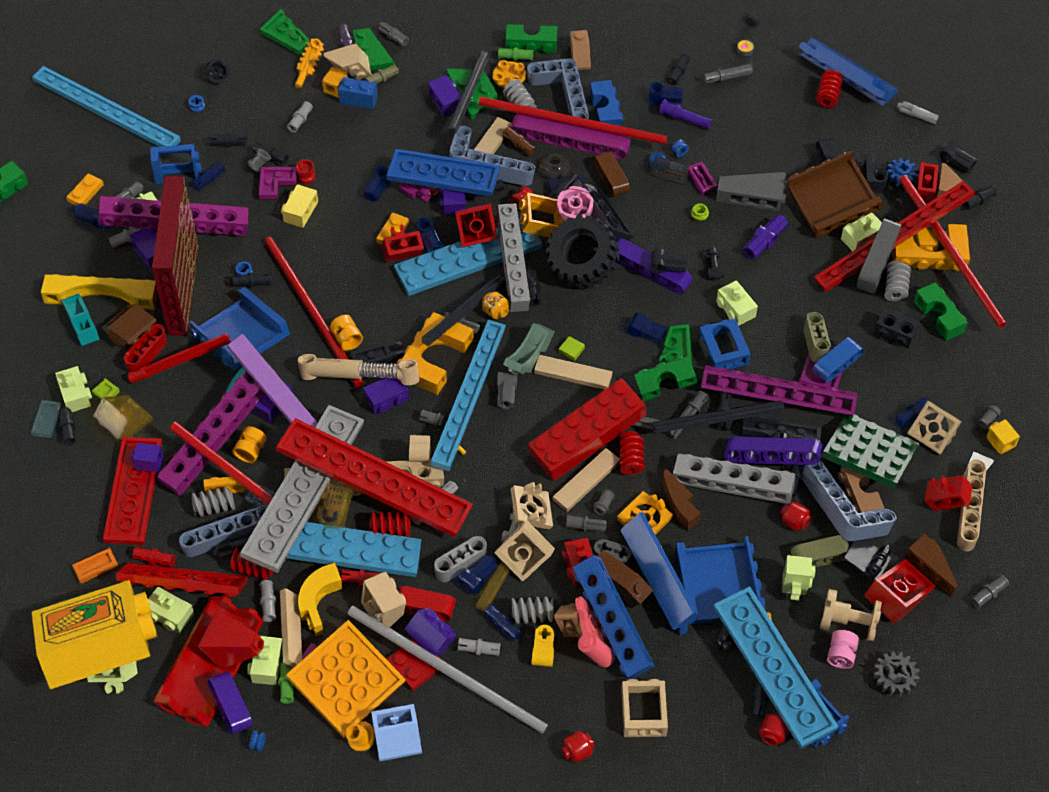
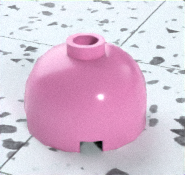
[557,186,593,221]

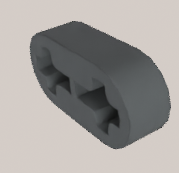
[594,539,631,565]

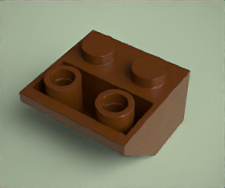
[102,304,157,346]

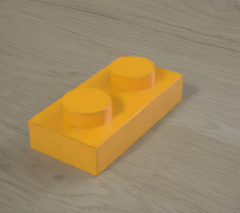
[66,173,104,209]
[376,213,409,245]
[204,476,246,496]

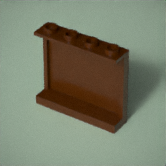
[787,151,882,239]

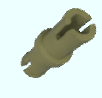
[364,64,399,83]

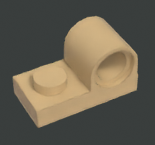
[409,435,431,462]

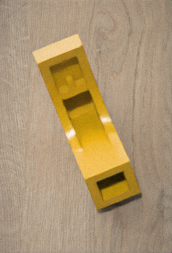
[298,563,342,636]

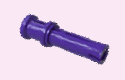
[659,99,712,130]

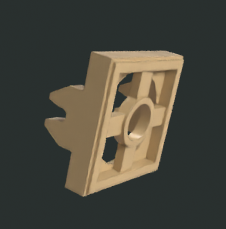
[907,401,962,454]
[511,482,553,529]

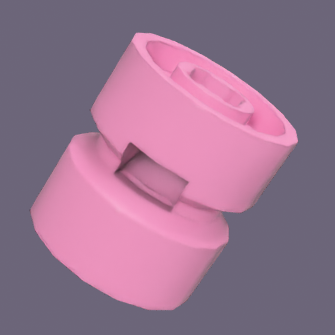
[827,630,859,669]

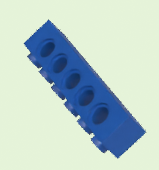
[573,555,655,679]

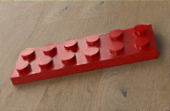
[103,437,162,545]
[116,562,248,597]

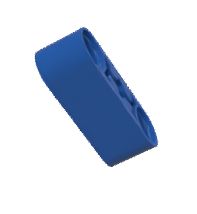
[812,337,864,383]

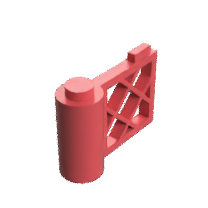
[575,596,615,668]

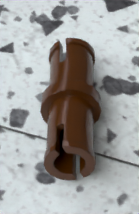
[502,126,536,156]

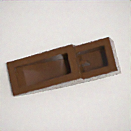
[662,469,701,532]

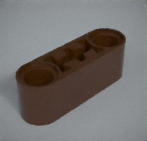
[593,151,630,197]

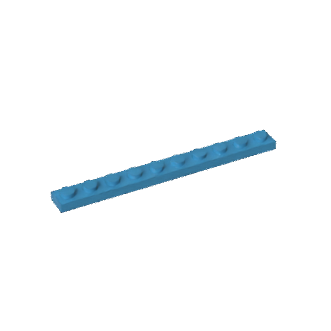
[32,66,181,147]
[431,320,506,471]

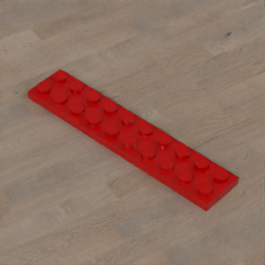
[276,418,473,537]

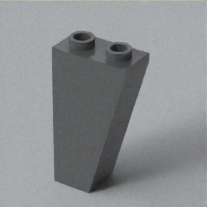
[716,172,787,211]

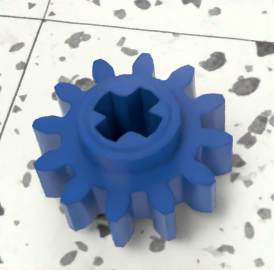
[887,158,919,186]

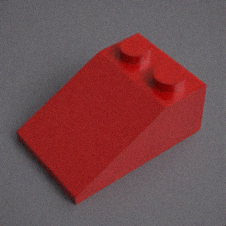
[864,559,936,624]

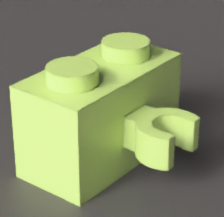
[841,212,882,251]
[716,281,758,326]
[55,366,92,412]
[782,555,815,601]
[148,587,194,633]
[248,636,283,685]
[87,661,138,693]

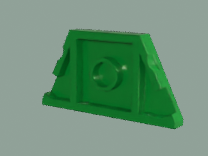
[447,69,497,120]

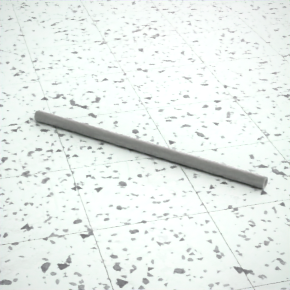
[348,606,548,734]

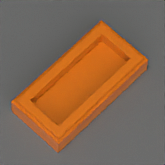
[72,548,119,584]

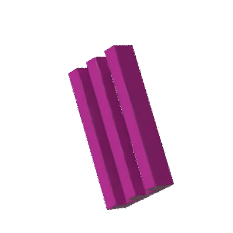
[686,161,718,196]

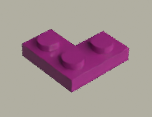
[259,167,297,199]

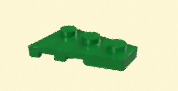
[260,9,310,55]
[353,28,394,70]
[659,324,692,364]

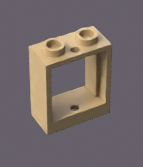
[622,679,668,737]

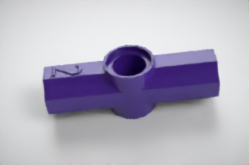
[743,215,788,259]

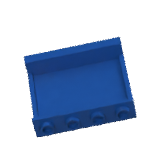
[189,287,290,370]
[675,536,765,624]

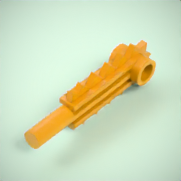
[295,39,324,88]

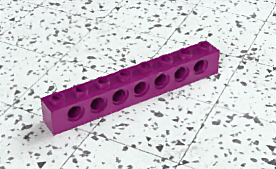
[99,196,248,236]
[701,365,858,415]
[158,369,275,496]

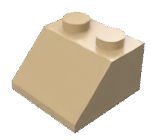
[324,43,371,80]
[494,520,555,581]
[361,572,406,627]

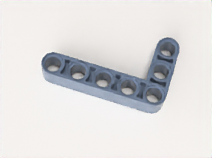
[527,59,589,119]
[449,126,535,186]
[801,461,896,541]
[179,505,288,561]

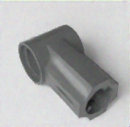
[497,372,517,409]

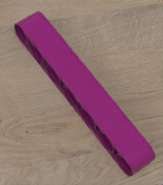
[511,114,631,159]

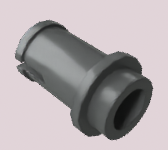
[977,405,1001,429]
[419,409,445,428]
[594,490,615,516]

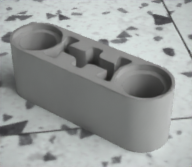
[434,536,487,582]

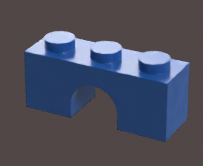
[590,80,623,126]

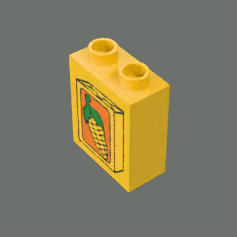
[32,580,157,689]

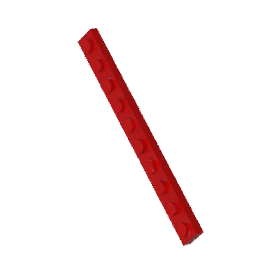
[814,181,975,292]

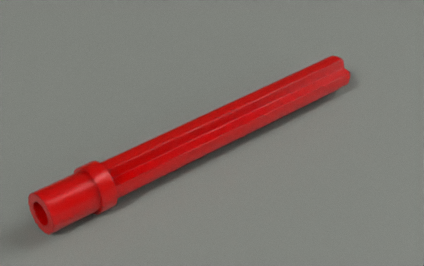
[128,334,231,383]

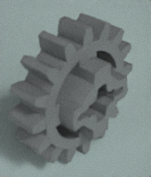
[873,651,920,697]

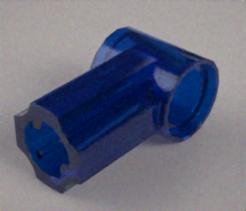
[648,82,683,105]
[363,165,391,202]
[74,203,107,230]
[417,217,443,253]
[626,313,667,343]
[457,555,498,595]

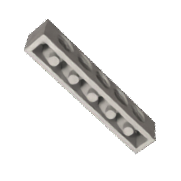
[497,203,530,312]
[673,454,795,504]

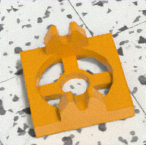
[617,491,673,535]

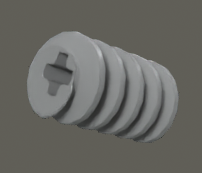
[503,79,537,114]
[884,261,911,302]
[192,486,235,517]
[512,596,554,624]

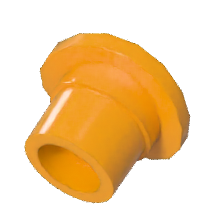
[346,721,375,751]

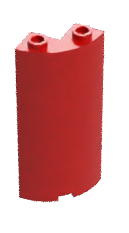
[153,596,264,727]

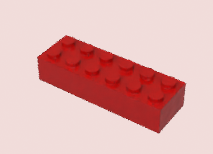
[528,378,647,481]

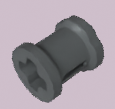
[248,148,271,172]

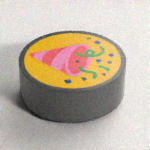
[737,40,754,56]

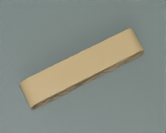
[957,459,986,551]

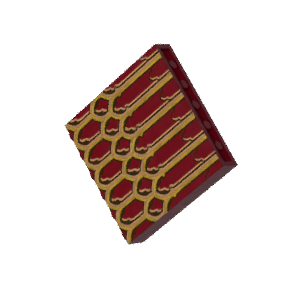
[152,176,199,336]

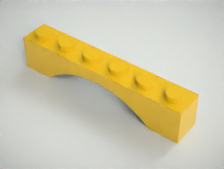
[41,274,158,310]

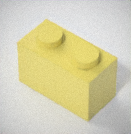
[281,184,318,228]

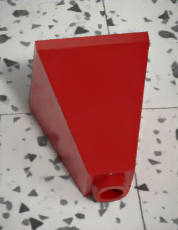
[455,204,498,247]
[198,611,264,669]

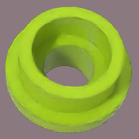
[691,204,709,221]

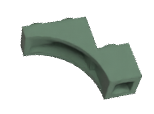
[503,323,555,374]

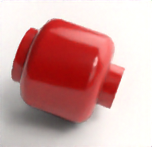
[781,501,812,531]
[759,713,789,746]
[561,731,594,763]

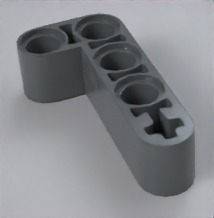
[857,218,902,294]

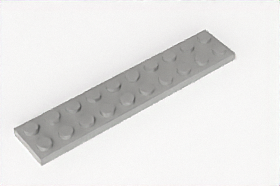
[240,405,364,573]

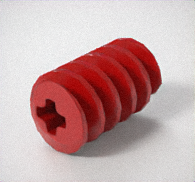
[816,70,842,109]
[619,431,645,475]
[369,511,411,537]
[231,546,274,580]

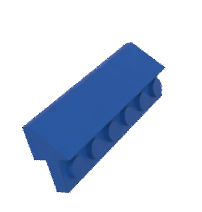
[798,37,899,106]
[621,511,696,636]

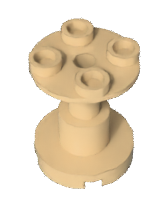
[820,589,882,641]

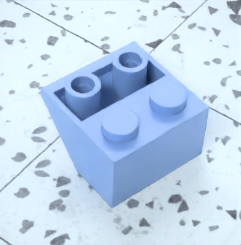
[372,704,422,761]

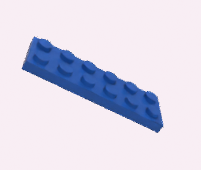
[387,149,500,197]

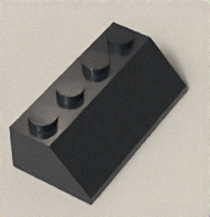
[571,179,634,245]

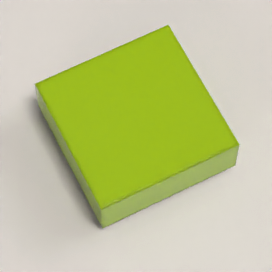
[559,336,585,361]
[92,379,120,404]

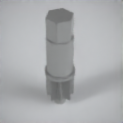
[897,101,939,124]

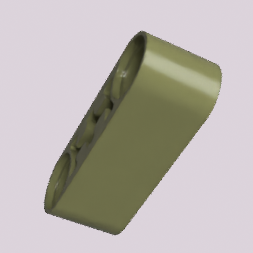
[803,312,831,363]
[790,535,850,568]

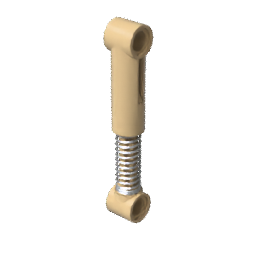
[298,354,420,385]

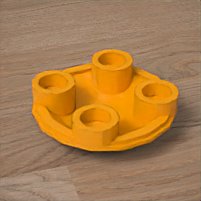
[492,60,526,88]

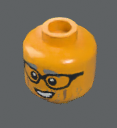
[482,292,509,319]

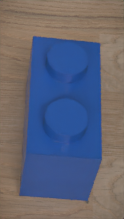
[338,77,378,109]

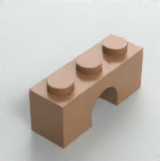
[838,466,885,513]

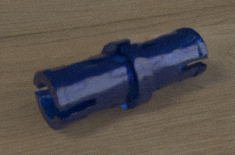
[192,161,226,191]
[895,397,929,427]
[484,604,522,641]

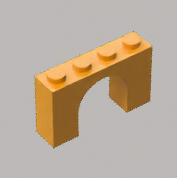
[892,222,970,271]
[396,312,474,395]

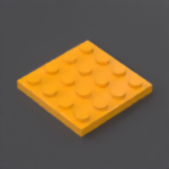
[286,620,406,738]

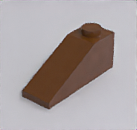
[905,534,958,597]
[597,550,653,608]

